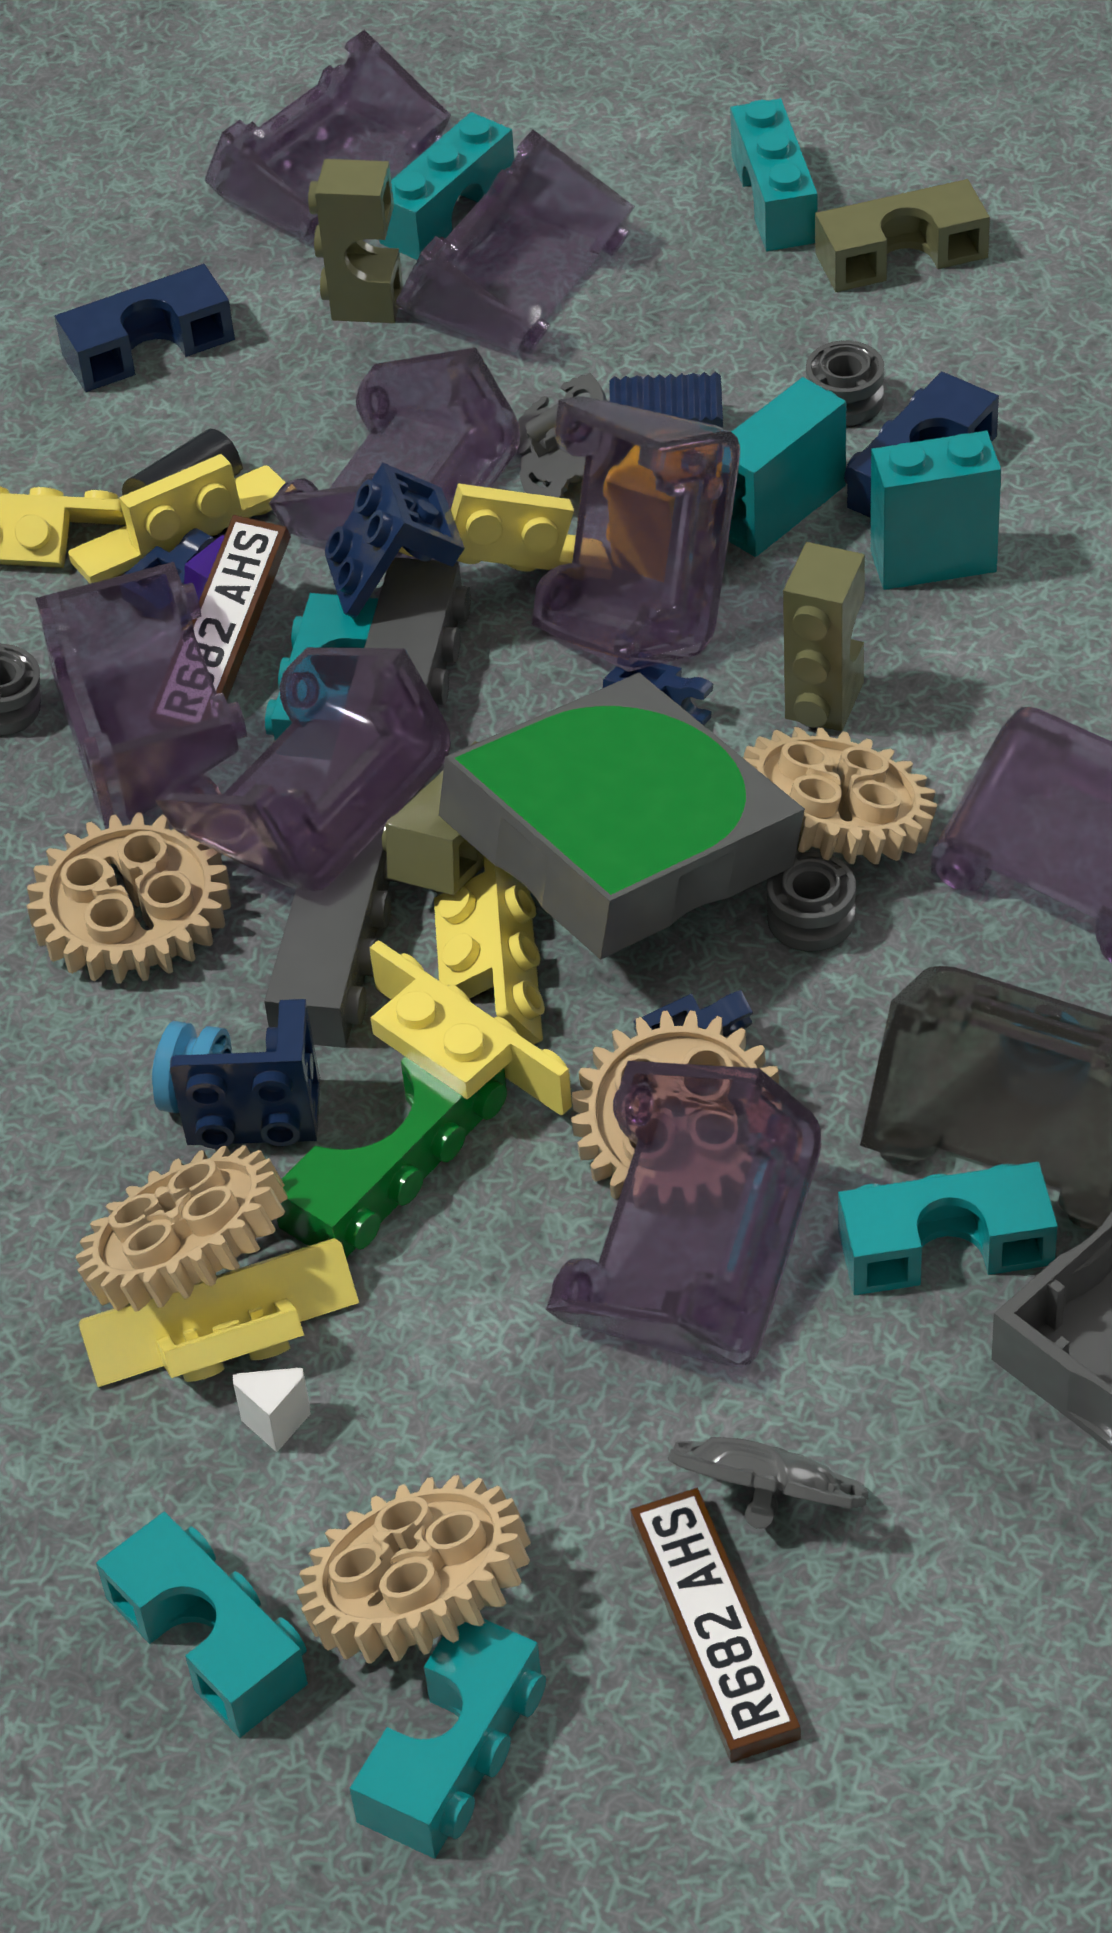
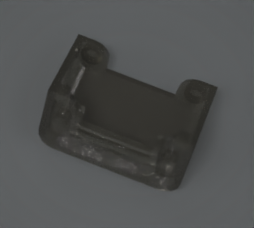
[860,966,1112,1230]

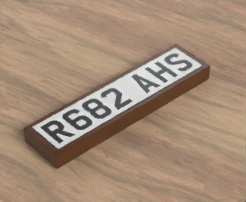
[151,515,291,743]
[630,1487,801,1763]

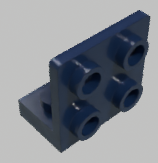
[325,462,465,618]
[170,999,320,1149]

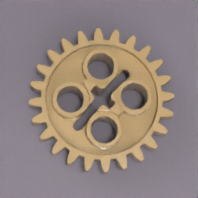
[743,727,937,864]
[27,812,231,983]
[571,1010,786,1216]
[76,1146,288,1312]
[297,1475,531,1663]

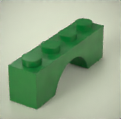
[277,1057,507,1258]

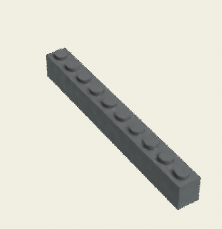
[264,557,471,1048]

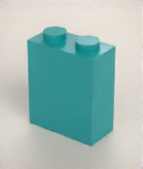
[710,377,846,557]
[870,431,1001,590]

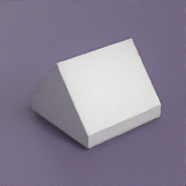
[233,1368,310,1452]

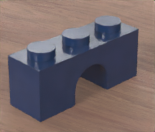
[54,264,235,393]
[844,371,999,518]

